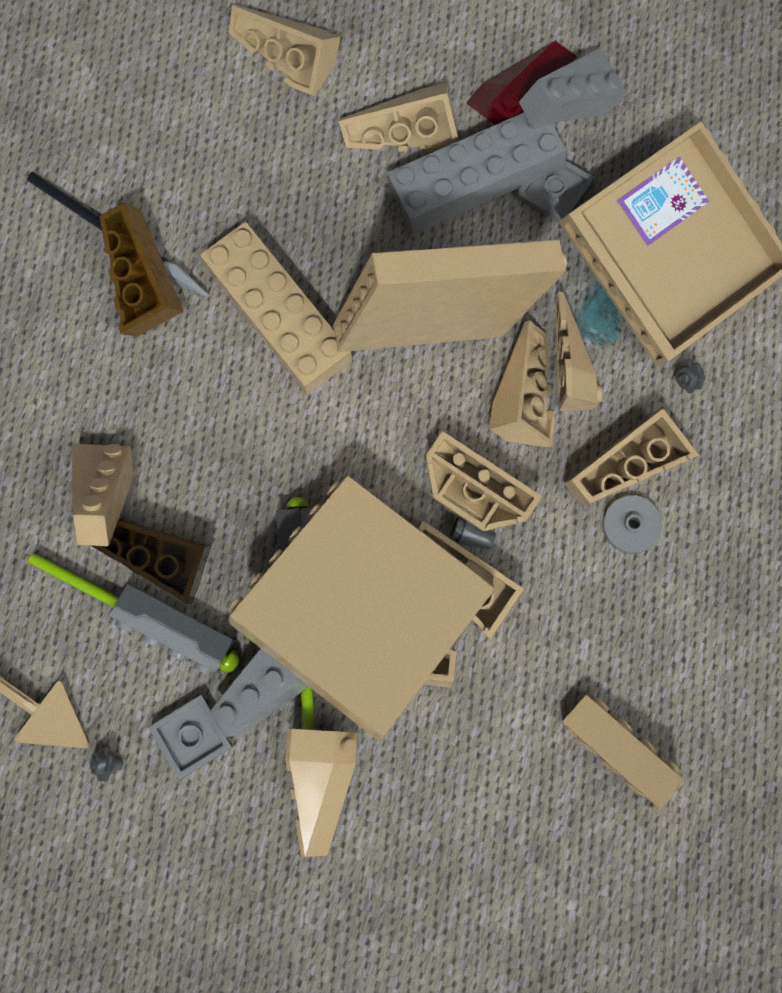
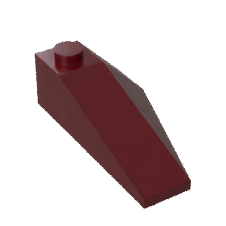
[466,40,577,125]

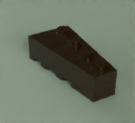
[90,518,211,604]

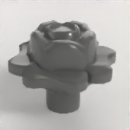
[674,358,706,394]
[90,746,123,782]

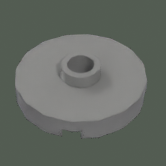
[603,495,662,554]

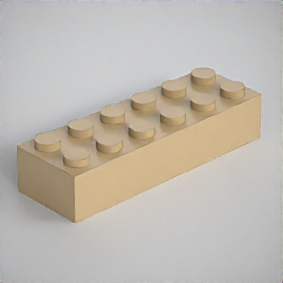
[200,221,352,395]

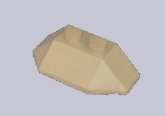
[426,431,542,532]

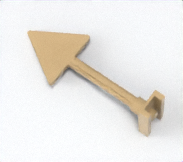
[0,676,89,748]

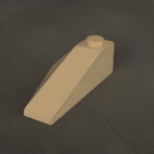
[228,5,341,96]
[339,82,460,153]
[285,728,358,857]

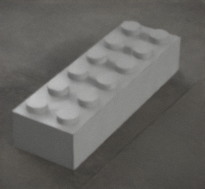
[387,112,567,235]

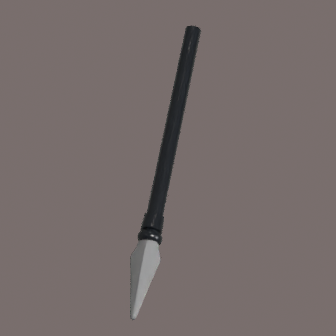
[27,172,209,297]

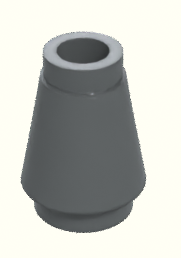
[450,517,496,550]

